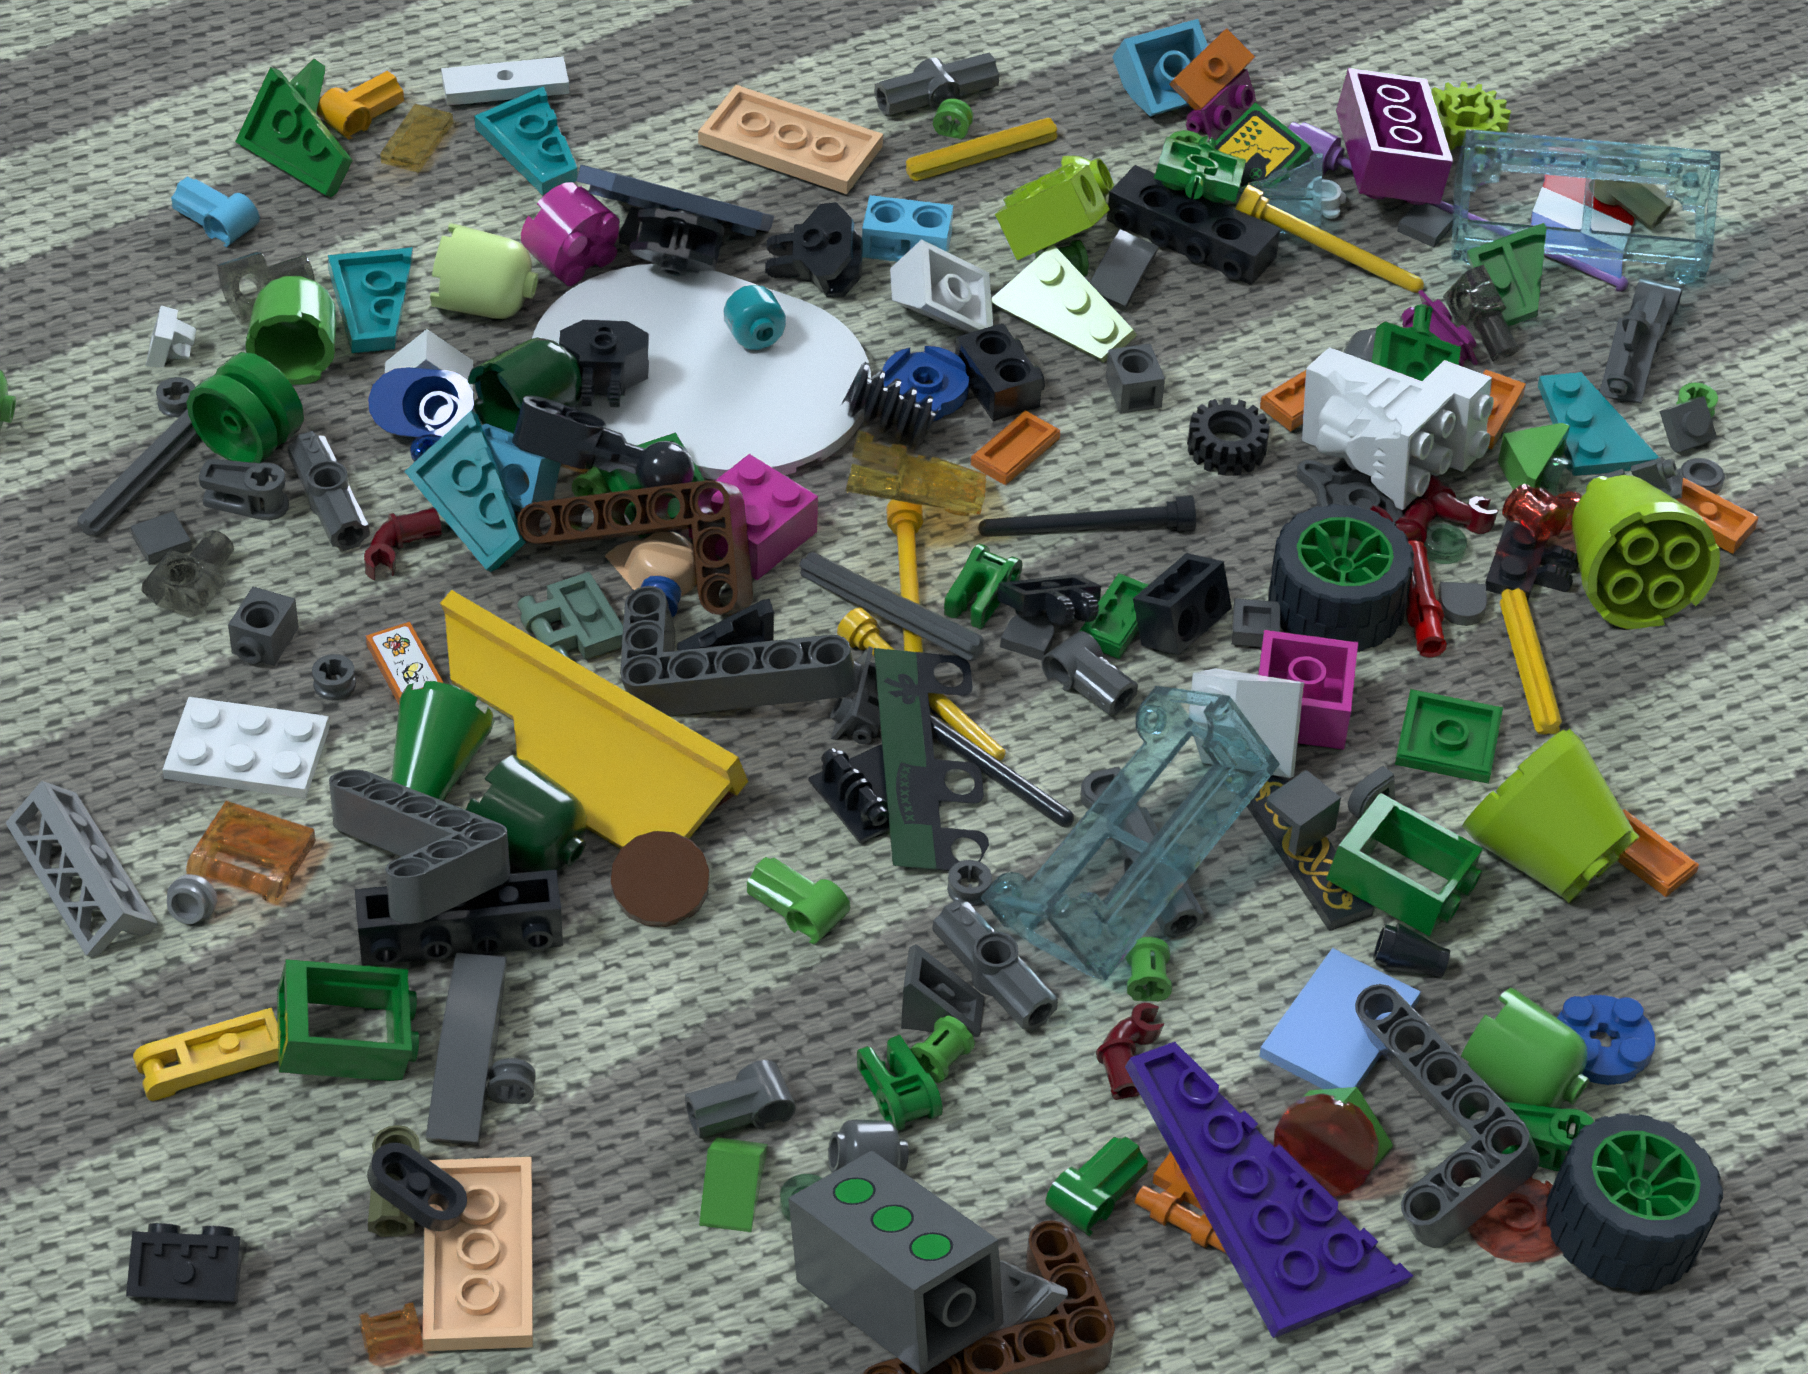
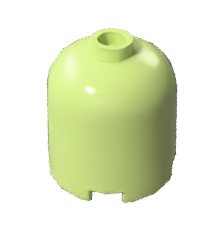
[430,223,538,319]

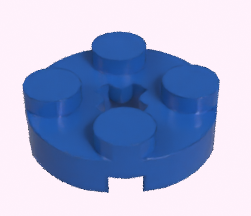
[883,346,969,421]
[1557,995,1655,1085]

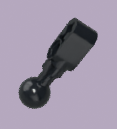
[512,396,695,499]

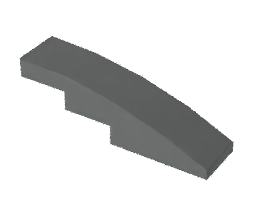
[426,953,507,1146]

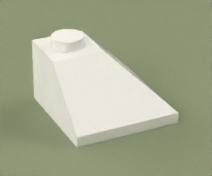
[890,239,993,333]
[1188,668,1304,778]

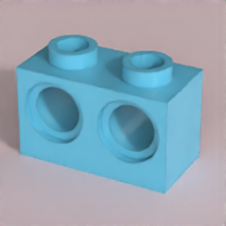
[862,195,953,262]
[481,424,561,512]

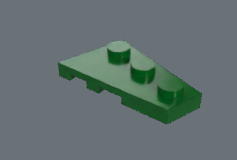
[235,67,353,197]

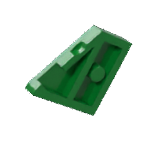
[1467,223,1547,329]

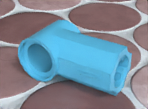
[171,176,260,247]

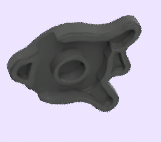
[1296,458,1406,523]

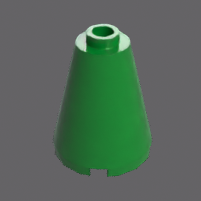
[391,681,494,801]

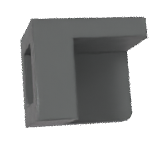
[1266,770,1341,857]

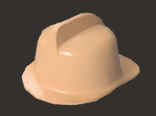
[605,532,697,596]

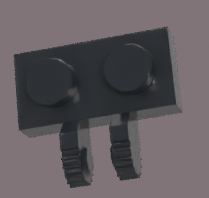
[1485,520,1579,602]
[998,574,1101,625]

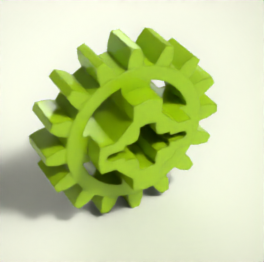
[1431,81,1511,153]

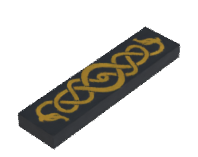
[1238,774,1374,931]

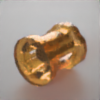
[358,1302,423,1362]

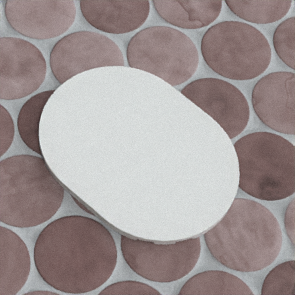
[532,264,871,480]

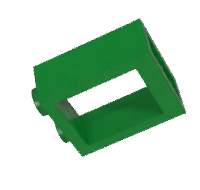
[1326,793,1483,936]
[277,959,419,1081]

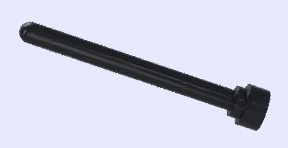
[978,495,1196,537]
[930,713,1074,827]

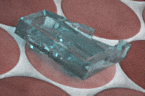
[1237,153,1323,233]

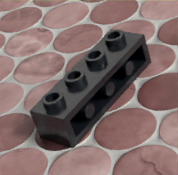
[355,870,563,966]

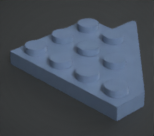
[577,165,774,237]

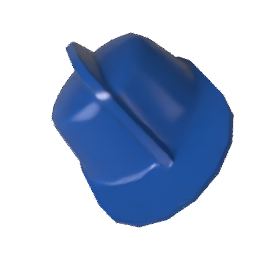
[368,367,474,439]

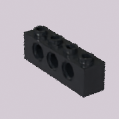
[1107,165,1281,285]

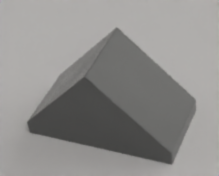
[901,944,984,1037]

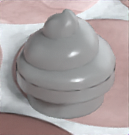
[167,874,217,924]

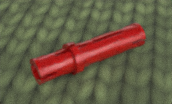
[1406,540,1447,658]

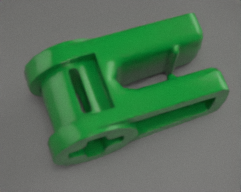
[944,543,1023,630]
[857,1035,943,1131]
[1501,1102,1594,1172]

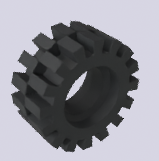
[1187,398,1270,476]

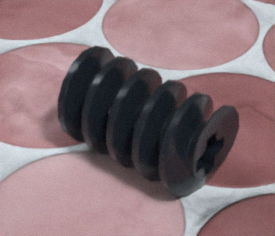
[840,362,940,450]

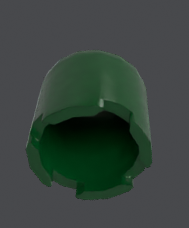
[468,337,582,434]
[466,755,587,873]

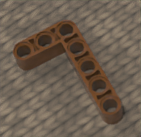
[517,480,753,616]
[863,1220,1115,1374]

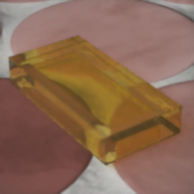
[380,104,453,173]

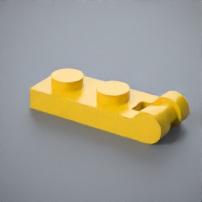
[133,1008,278,1101]

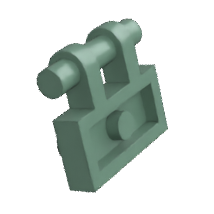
[517,572,623,660]

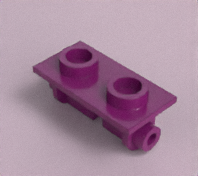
[1186,69,1257,141]
[1401,290,1478,367]

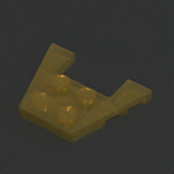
[845,430,986,516]

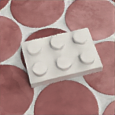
[163,697,330,799]

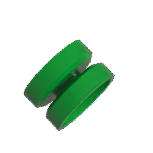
[186,352,304,463]

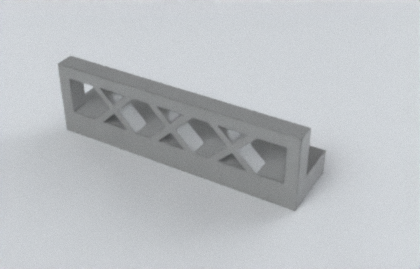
[5,781,158,957]

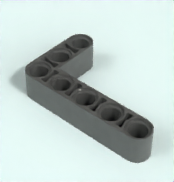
[620,586,858,716]
[329,769,511,924]
[1355,984,1539,1248]

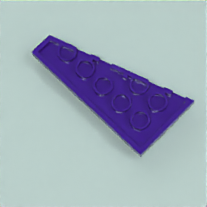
[1125,1042,1413,1338]

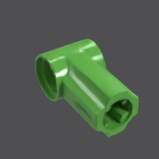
[747,857,851,944]

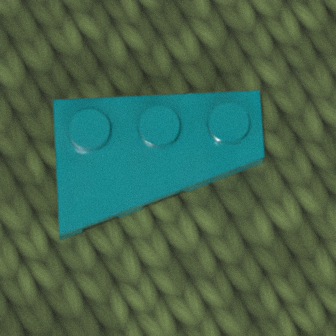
[474,86,578,196]
[328,247,413,353]
[1538,372,1659,476]
[404,410,526,572]

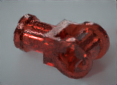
[1502,484,1582,542]

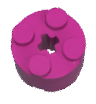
[521,182,620,286]

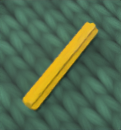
[906,118,1057,181]
[1499,588,1562,735]

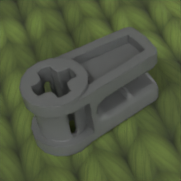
[199,459,289,521]

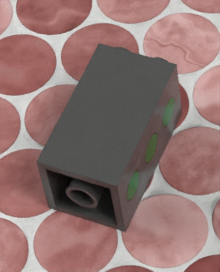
[788,1150,1004,1374]

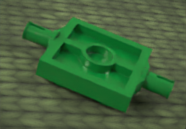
[1154,136,1246,203]
[1371,304,1461,381]

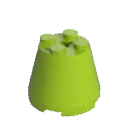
[1571,475,1720,630]
[1462,729,1639,903]

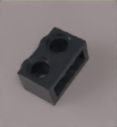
[955,323,1045,421]
[1133,553,1232,655]

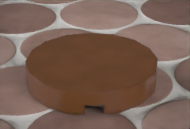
[611,831,710,927]

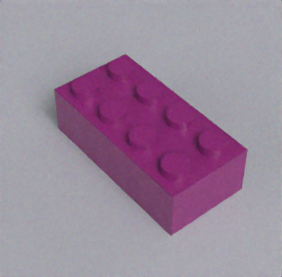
[1336,68,1453,205]

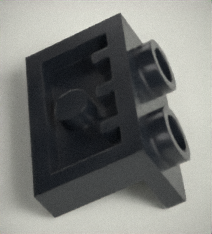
[126,1223,247,1304]

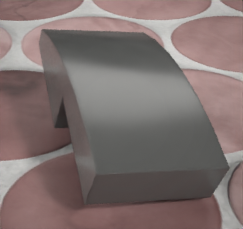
[1090,229,1159,311]

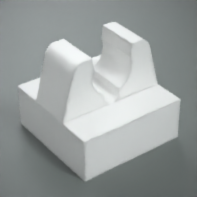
[146,306,196,367]

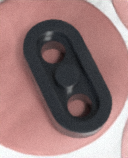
[367,1143,467,1231]

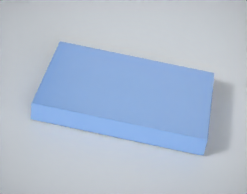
[1259,948,1421,1089]

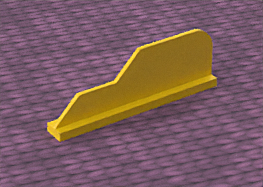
[440,590,749,849]

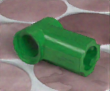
[1045,1136,1148,1236]

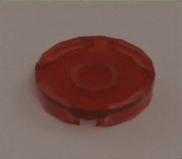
[1273,1093,1379,1196]
[1467,1175,1559,1263]

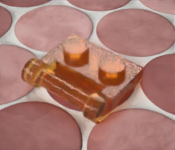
[186,801,316,905]

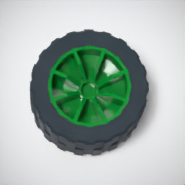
[1268,504,1414,652]
[1545,1113,1723,1292]

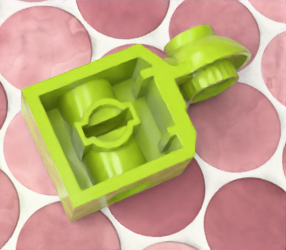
[995,155,1114,260]

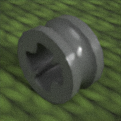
[156,377,195,418]
[312,654,356,700]
[947,860,992,906]
[487,1058,536,1104]

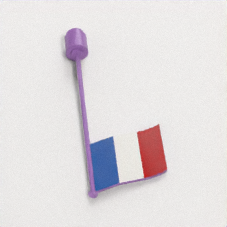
[1288,122,1634,291]

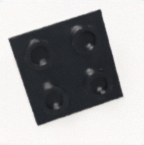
[808,744,941,843]

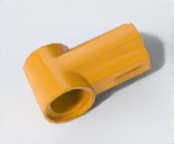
[317,71,404,140]

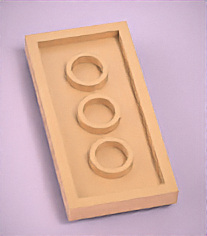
[698,85,883,194]
[423,1157,533,1351]

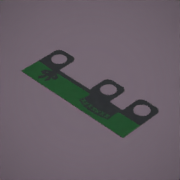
[874,648,989,870]

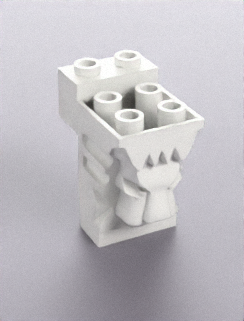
[1302,347,1494,510]

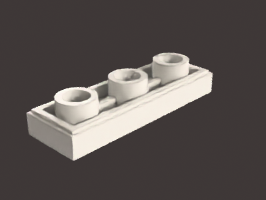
[441,57,569,106]

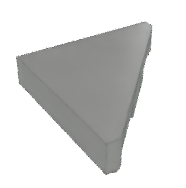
[996,1260,1068,1330]

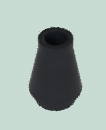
[1373,923,1451,978]

